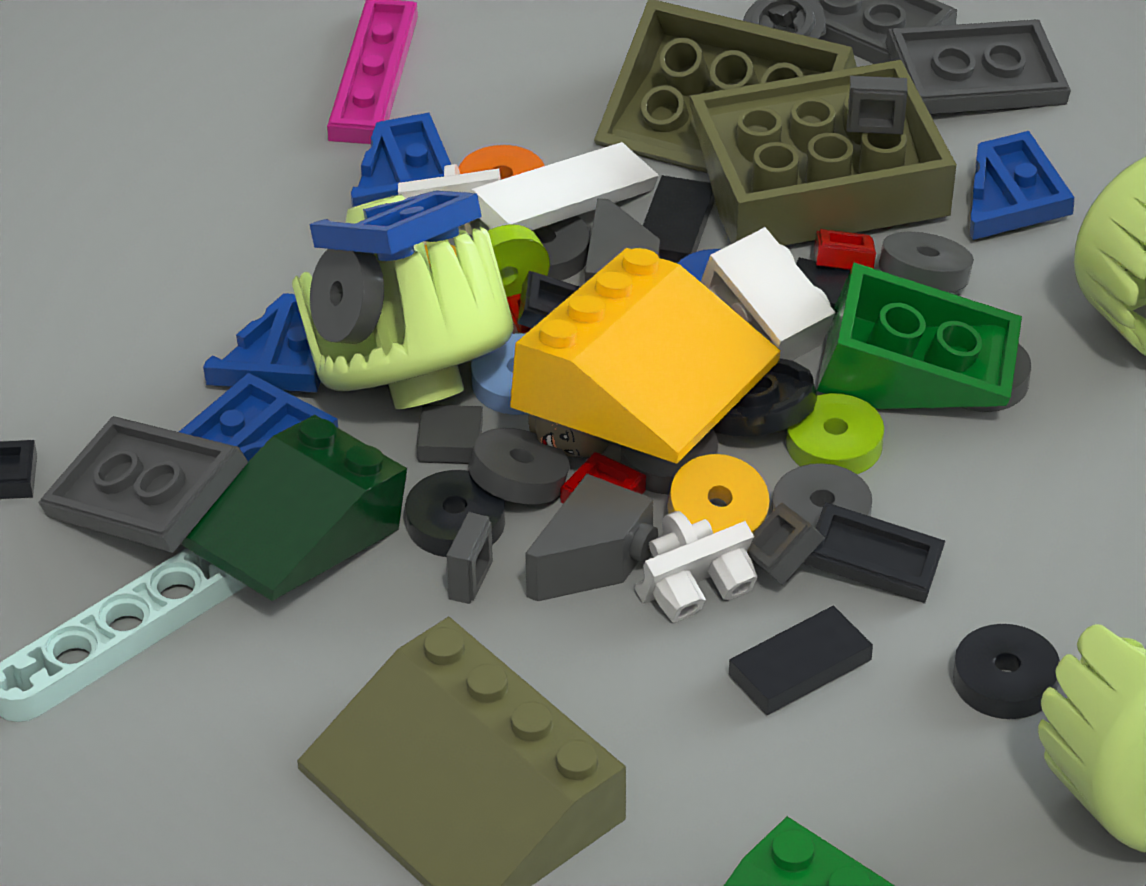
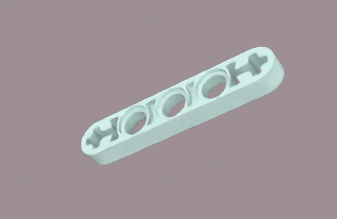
[0,548,247,722]

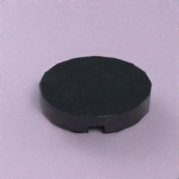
[713,358,817,436]

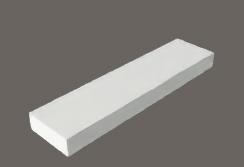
[470,142,659,230]

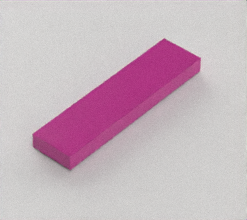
[327,0,418,144]

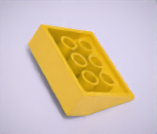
[510,248,781,464]

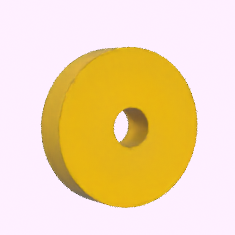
[667,454,769,534]

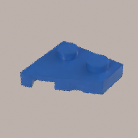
[351,112,451,207]
[970,131,1075,240]
[309,190,482,261]
[203,293,321,392]
[179,373,338,461]

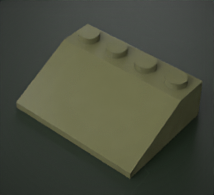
[594,0,857,173]
[690,60,957,245]
[297,616,626,886]

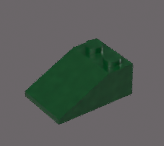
[181,415,407,601]

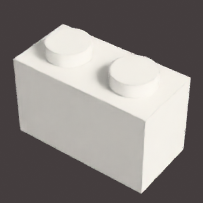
[701,227,836,360]

